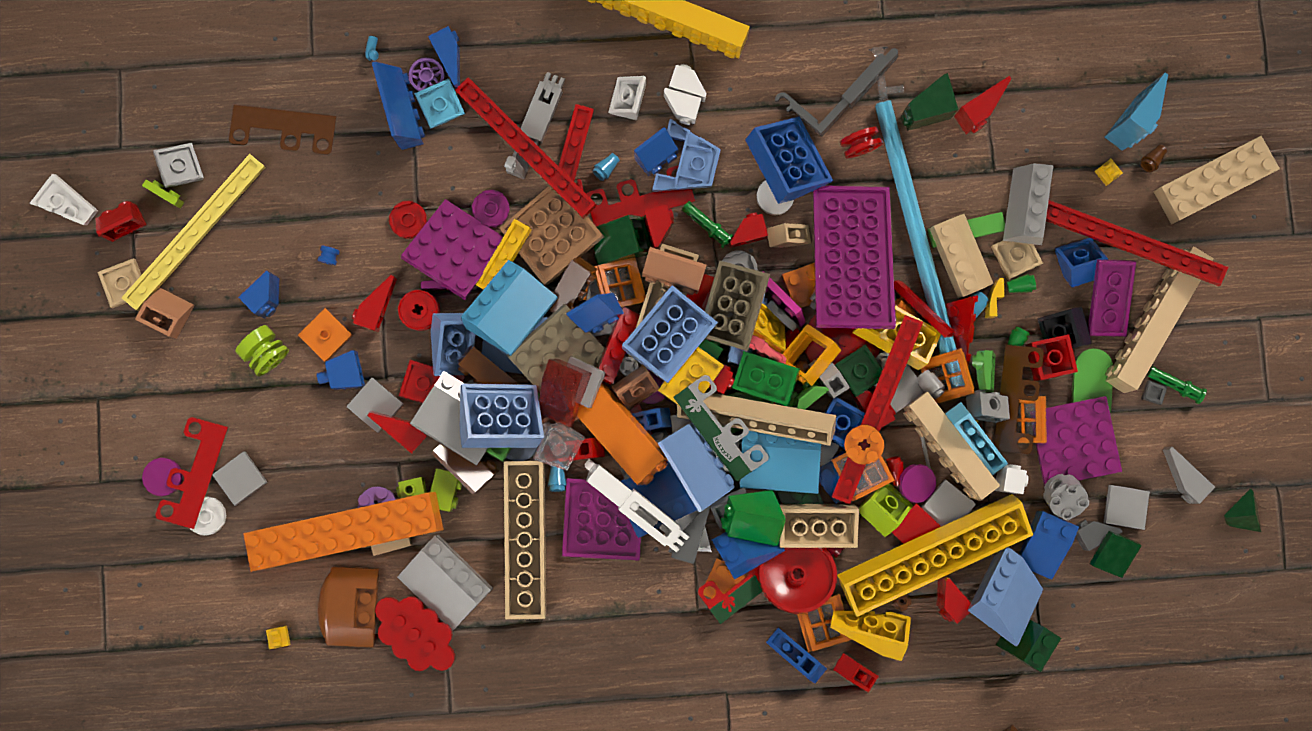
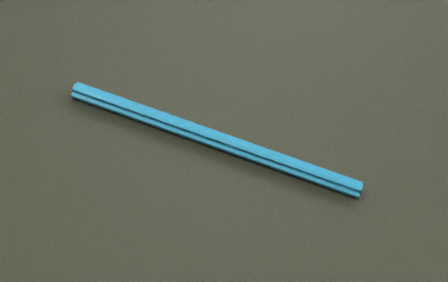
[875,100,965,388]

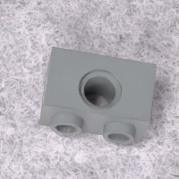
[966,390,1010,423]

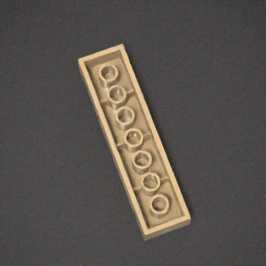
[1105,246,1214,393]
[504,461,546,619]

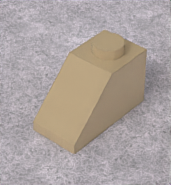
[767,223,811,248]

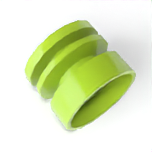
[235,325,289,376]

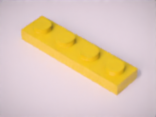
[476,219,532,290]

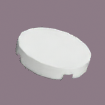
[756,180,794,215]
[190,497,226,536]

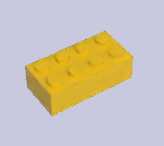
[853,306,941,370]

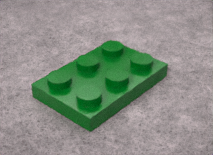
[732,351,800,406]

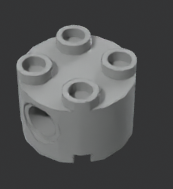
[1043,474,1089,520]

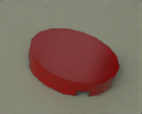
[389,201,428,239]

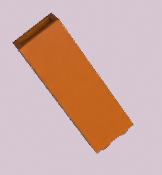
[563,381,668,485]

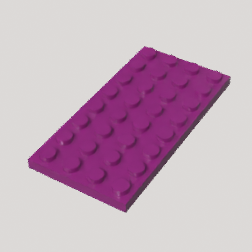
[813,186,896,329]

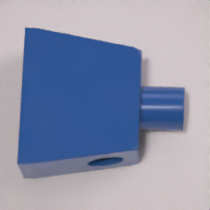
[317,350,365,389]

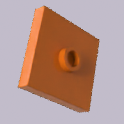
[298,308,353,362]

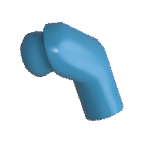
[365,36,379,61]

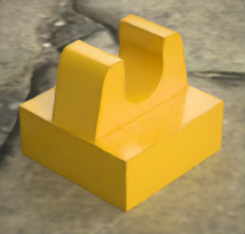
[1094,159,1123,186]
[266,626,290,649]

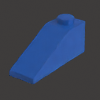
[428,26,460,89]
[632,408,672,432]
[766,628,827,683]

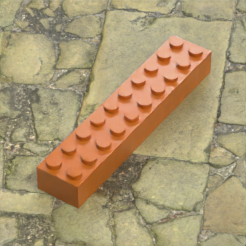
[243,492,444,572]

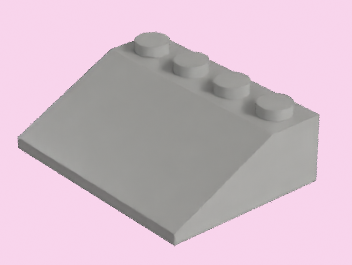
[410,371,487,465]
[397,535,493,631]

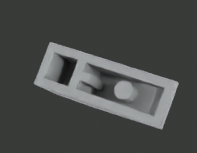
[1163,447,1215,504]

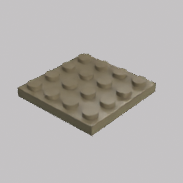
[507,303,604,411]

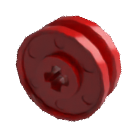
[840,126,883,159]
[398,290,441,331]

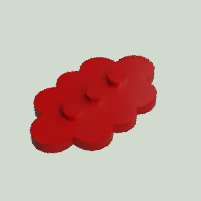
[375,596,455,671]

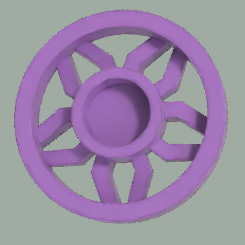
[409,58,445,91]

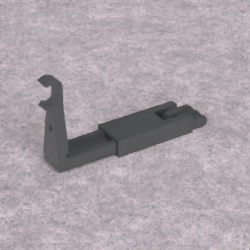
[775,48,898,137]

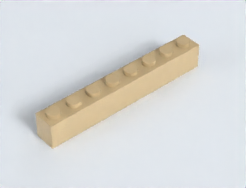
[677,392,836,446]

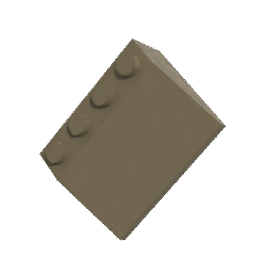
[705,261,770,351]

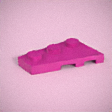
[763,271,806,327]

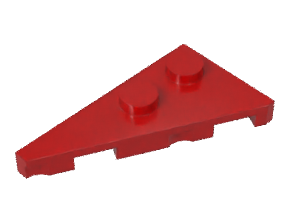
[945,295,978,367]

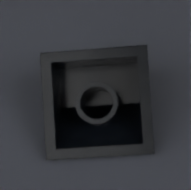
[1037,307,1092,349]

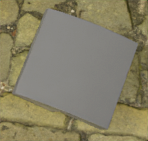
[347,378,403,433]
[921,479,976,527]
[1104,485,1150,530]

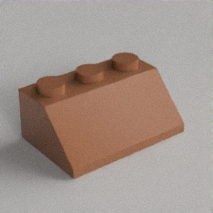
[642,247,706,295]

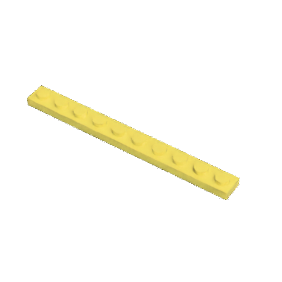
[122,154,266,311]

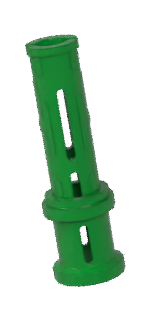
[682,201,733,248]
[1147,365,1207,404]

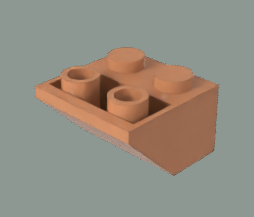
[135,288,195,339]

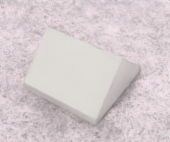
[608,76,646,120]

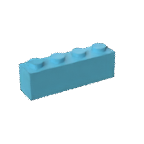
[945,402,1008,475]

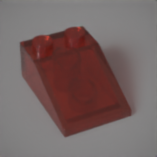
[539,359,592,427]

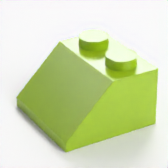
[858,483,913,537]

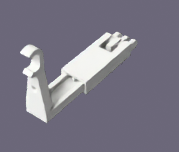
[584,459,689,552]

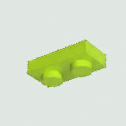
[142,180,184,209]

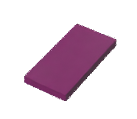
[1088,259,1136,336]

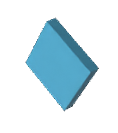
[414,79,465,129]

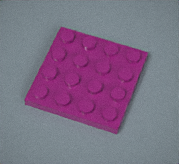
[401,199,503,300]
[1028,396,1122,486]
[562,479,641,561]

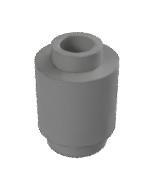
[917,370,945,399]

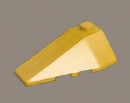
[830,611,911,661]

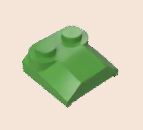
[972,350,996,393]
[788,381,829,410]

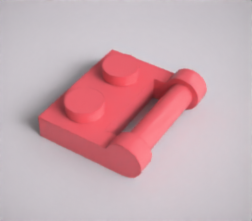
[749,335,786,364]

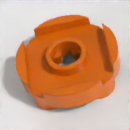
[844,425,884,465]

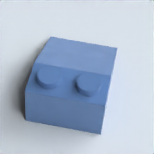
[431,313,476,376]

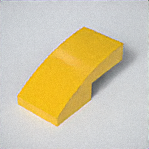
[985,278,1004,318]

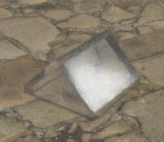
[533,422,584,471]

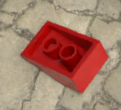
[954,76,1012,135]

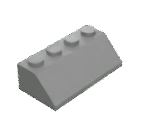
[1003,163,1053,245]

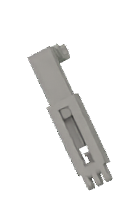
[504,72,565,179]

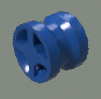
[317,246,340,266]

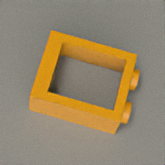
[782,324,841,386]

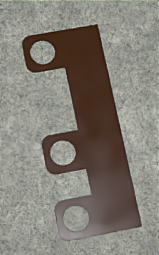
[229,105,336,154]
[994,345,1044,454]

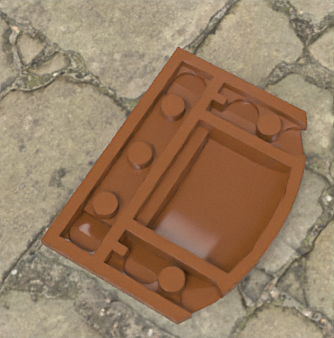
[318,567,379,648]

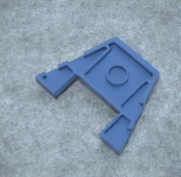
[652,119,721,192]

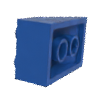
[1019,511,1079,580]
[712,532,785,580]

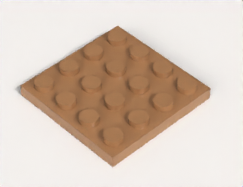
[499,185,604,286]

